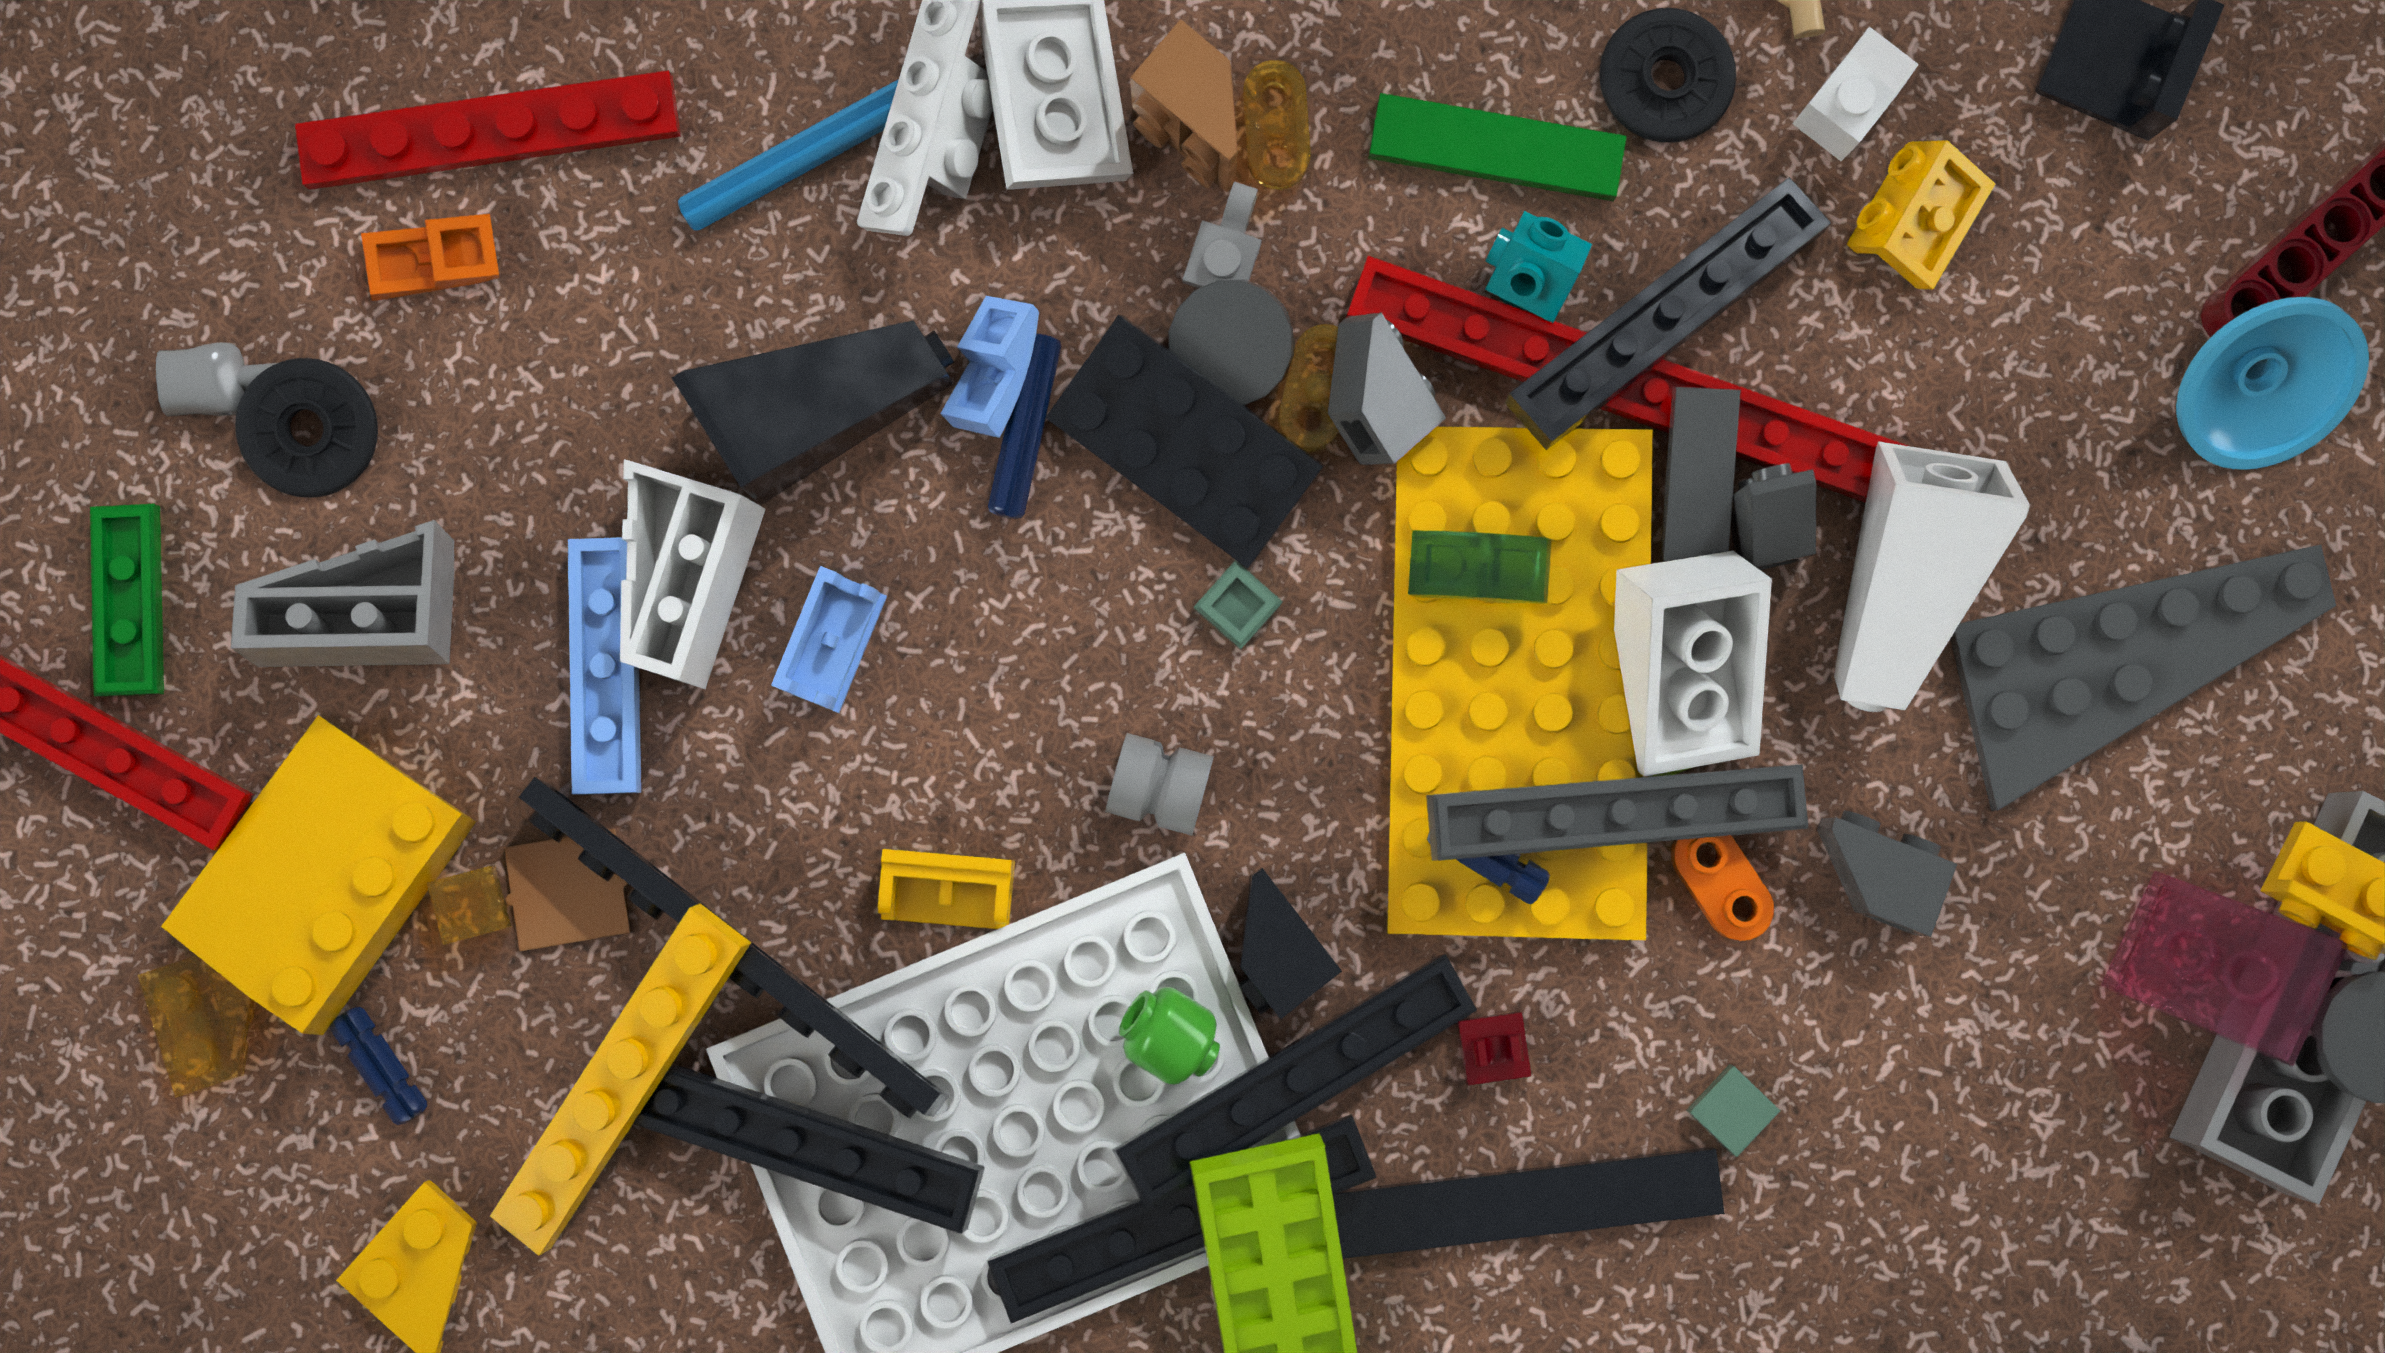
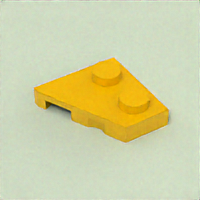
[336,1180,477,1353]

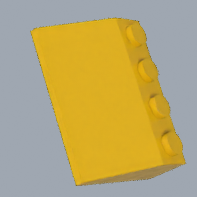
[161,715,476,1035]

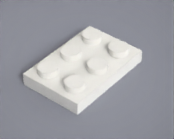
[977,0,1133,190]

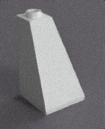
[1834,442,2030,712]

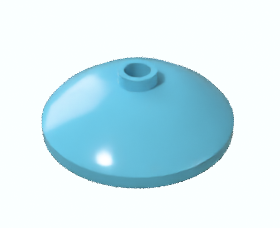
[2176,297,2369,470]

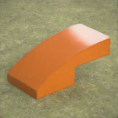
[361,214,499,301]

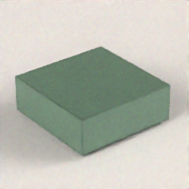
[1193,560,1283,650]
[1686,1064,1780,1157]

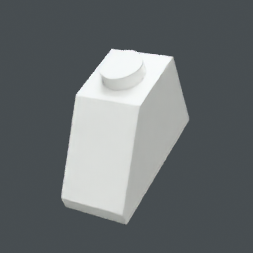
[1792,26,1919,162]

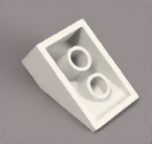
[1614,551,1772,777]

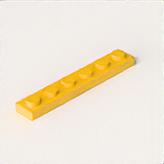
[490,903,751,1256]

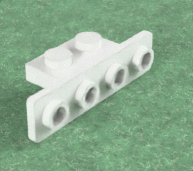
[857,0,993,236]

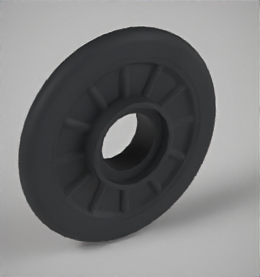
[1599,8,1736,143]
[235,358,378,498]

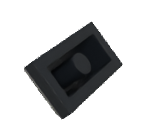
[1239,868,1342,1019]

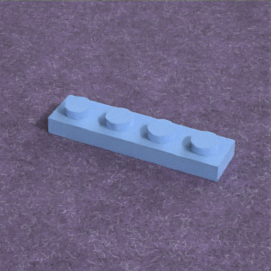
[568,537,641,795]

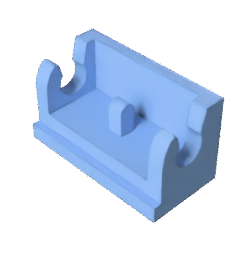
[771,566,887,713]

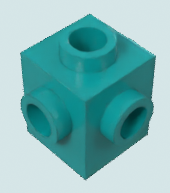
[1485,211,1592,323]

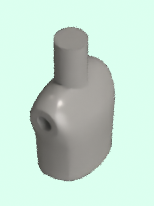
[156,342,277,417]

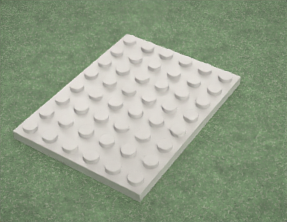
[706,853,1300,1353]

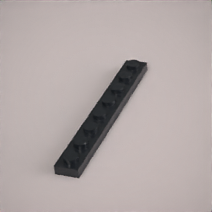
[519,777,949,1119]

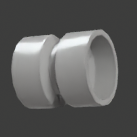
[1105,733,1214,836]

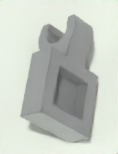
[1182,182,1262,288]

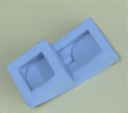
[940,296,1039,438]

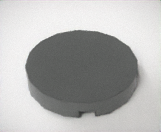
[1169,279,1295,405]
[2312,971,2385,1103]

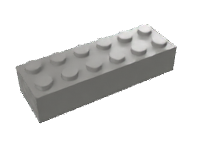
[2169,791,2385,1204]

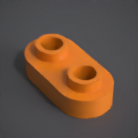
[1671,835,1774,941]

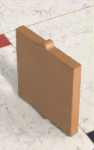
[504,829,632,952]

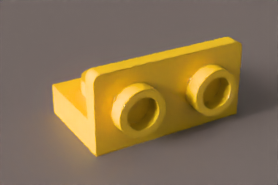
[1847,140,1995,290]
[2260,821,2385,960]

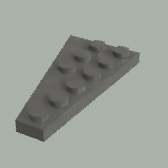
[1950,544,2336,811]

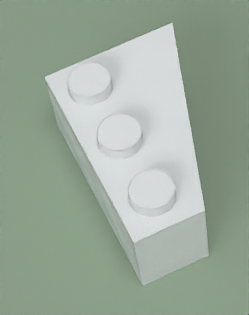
[620,459,765,689]

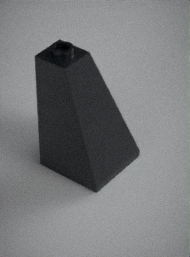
[672,320,955,505]

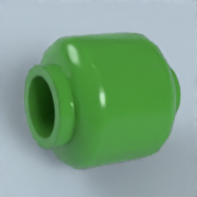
[1119,987,1220,1085]

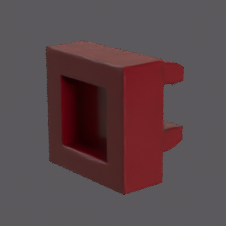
[1457,1011,1532,1086]

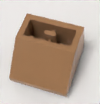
[1130,19,1238,192]

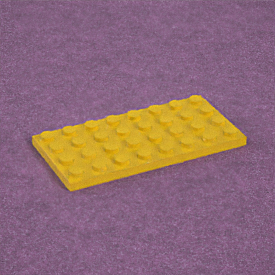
[1387,427,1653,940]

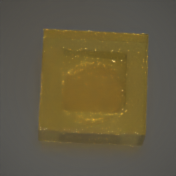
[427,865,511,945]

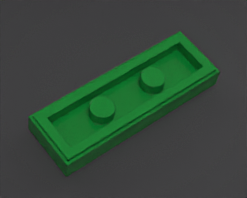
[90,504,164,698]

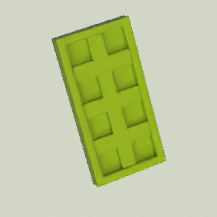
[1190,1133,1357,1353]

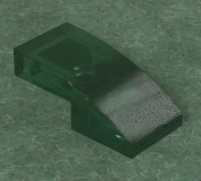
[1408,530,1552,604]

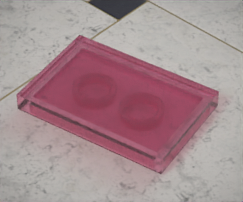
[2101,871,2348,1066]

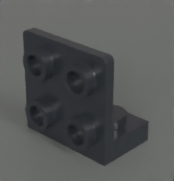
[2035,0,2224,141]

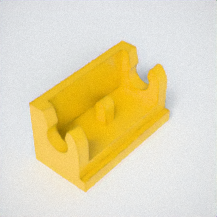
[878,849,1015,929]

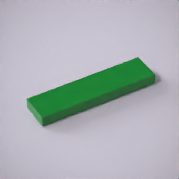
[1368,93,1627,201]

